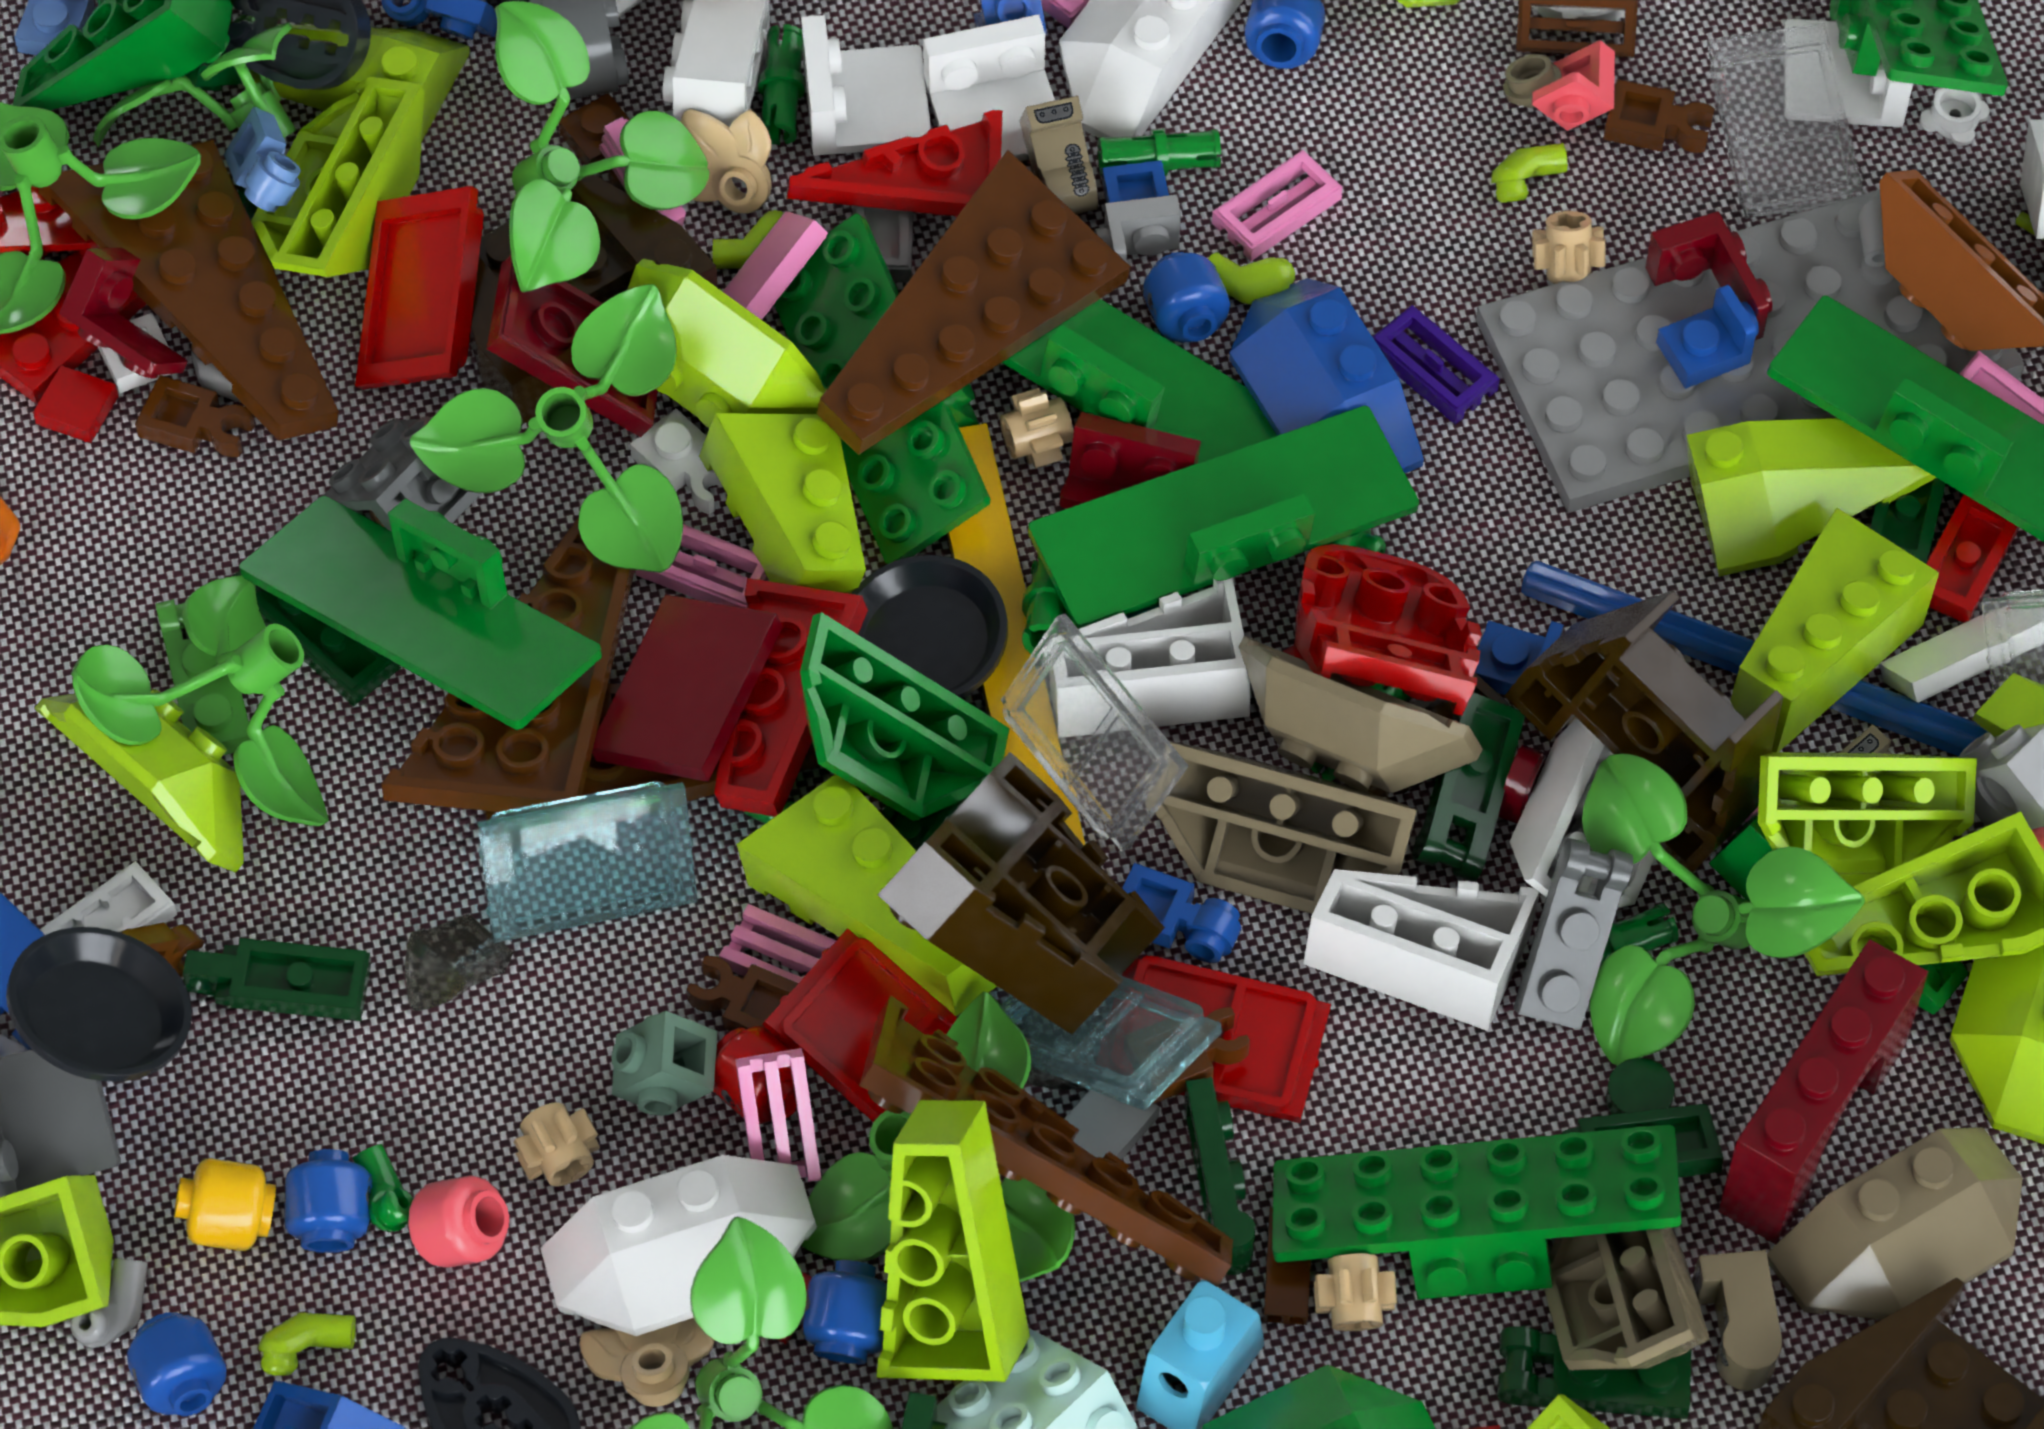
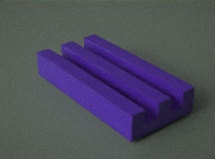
[1373,305,1500,425]

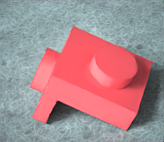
[1532,40,1615,131]

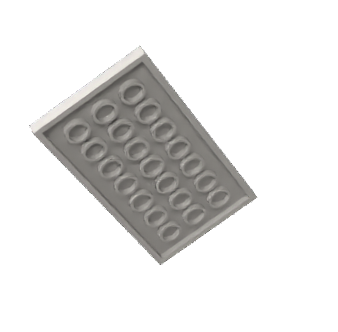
[1476,190,2024,513]

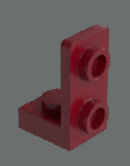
[1645,211,1773,340]
[59,247,188,379]

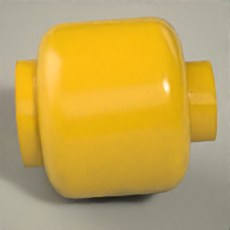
[174,1158,276,1251]

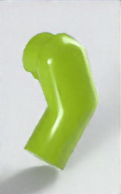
[1491,143,1568,203]
[712,210,784,269]
[1208,252,1295,305]
[258,1313,356,1376]

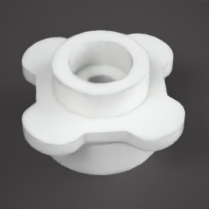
[1919,88,1990,146]

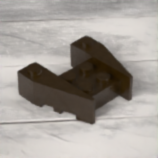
[469,174,718,425]
[1505,591,1783,873]
[878,752,1165,1035]
[1758,1277,2044,1429]

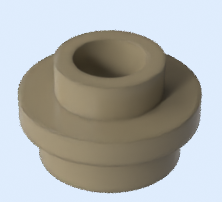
[1503,54,1562,108]

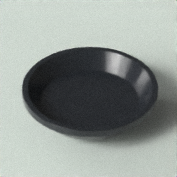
[851,555,1008,699]
[6,927,192,1082]

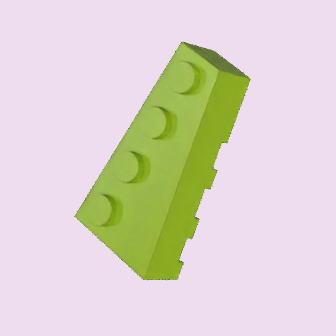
[1730,507,1939,752]
[736,775,997,1016]
[877,1100,1030,1382]

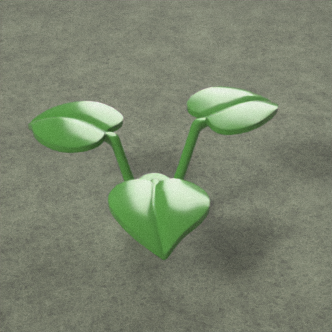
[495,1,709,292]
[93,13,297,148]
[0,102,202,334]
[410,284,683,573]
[71,576,329,826]
[1582,754,1865,1066]
[801,992,1075,1282]
[629,1217,893,1429]

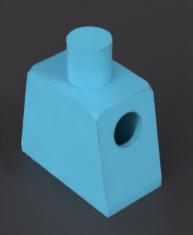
[1136,1280,1264,1429]

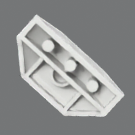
[1059,0,1243,138]
[1509,718,1655,909]
[540,1155,817,1336]

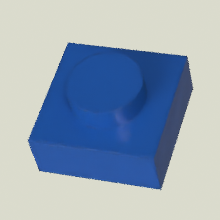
[1102,160,1169,203]

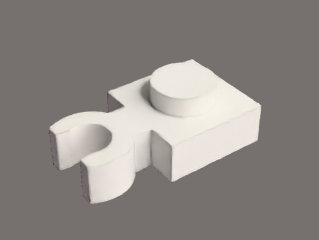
[630,409,723,515]

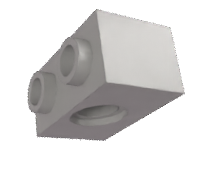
[1959,724,2044,829]

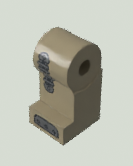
[1019,96,1098,214]
[1692,1250,1782,1391]

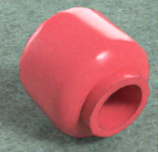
[408,1175,509,1268]

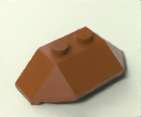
[1879,169,2044,351]

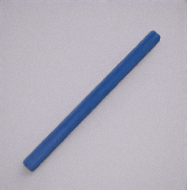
[1521,561,1994,756]

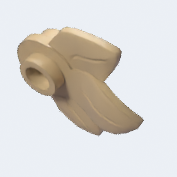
[681,109,772,214]
[580,1318,715,1407]

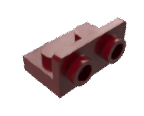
[1059,412,1201,509]

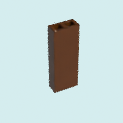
[1263,1206,1311,1325]

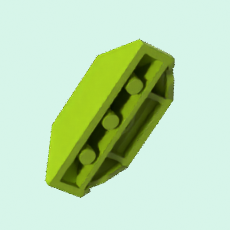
[251,76,425,277]
[627,258,827,428]
[34,689,244,873]
[1758,752,1977,886]
[1949,945,2044,1144]

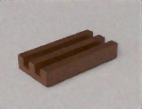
[1515,0,1638,58]

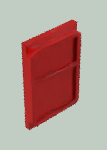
[355,186,484,390]
[762,928,957,1122]
[1095,956,1331,1124]

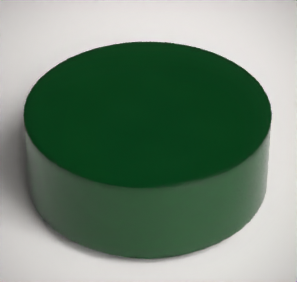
[1606,1058,1675,1114]

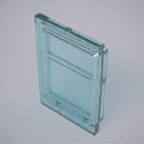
[477,781,698,943]
[1001,974,1222,1111]

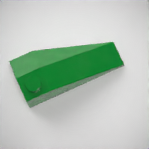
[13,0,233,111]

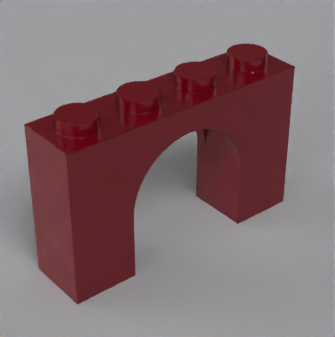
[1718,939,1928,1245]

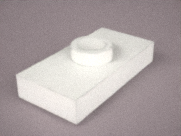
[40,861,178,935]

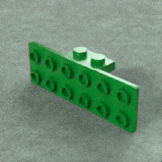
[1830,0,2008,96]
[774,213,991,564]
[1767,295,2044,542]
[1002,299,1277,463]
[1028,406,1419,630]
[239,496,602,730]
[1272,1125,1682,1300]

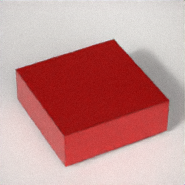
[33,365,119,444]

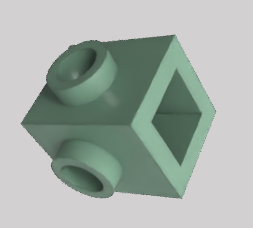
[611,1010,718,1116]

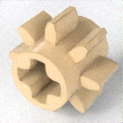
[1532,211,1606,284]
[1000,388,1074,469]
[514,1102,600,1186]
[1313,1253,1397,1331]

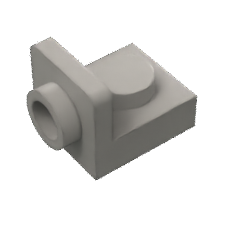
[1094,194,1181,284]

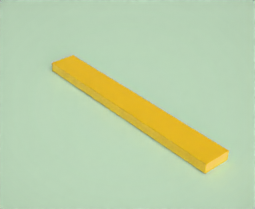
[947,423,1085,845]

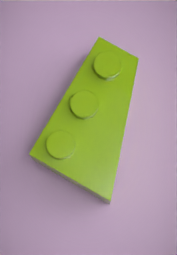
[699,413,866,594]

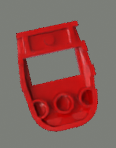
[1295,544,1482,716]

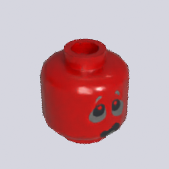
[714,1026,807,1125]

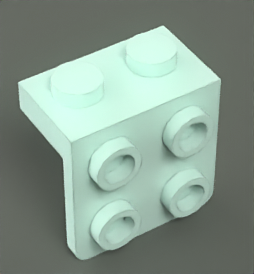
[937,1329,1137,1429]

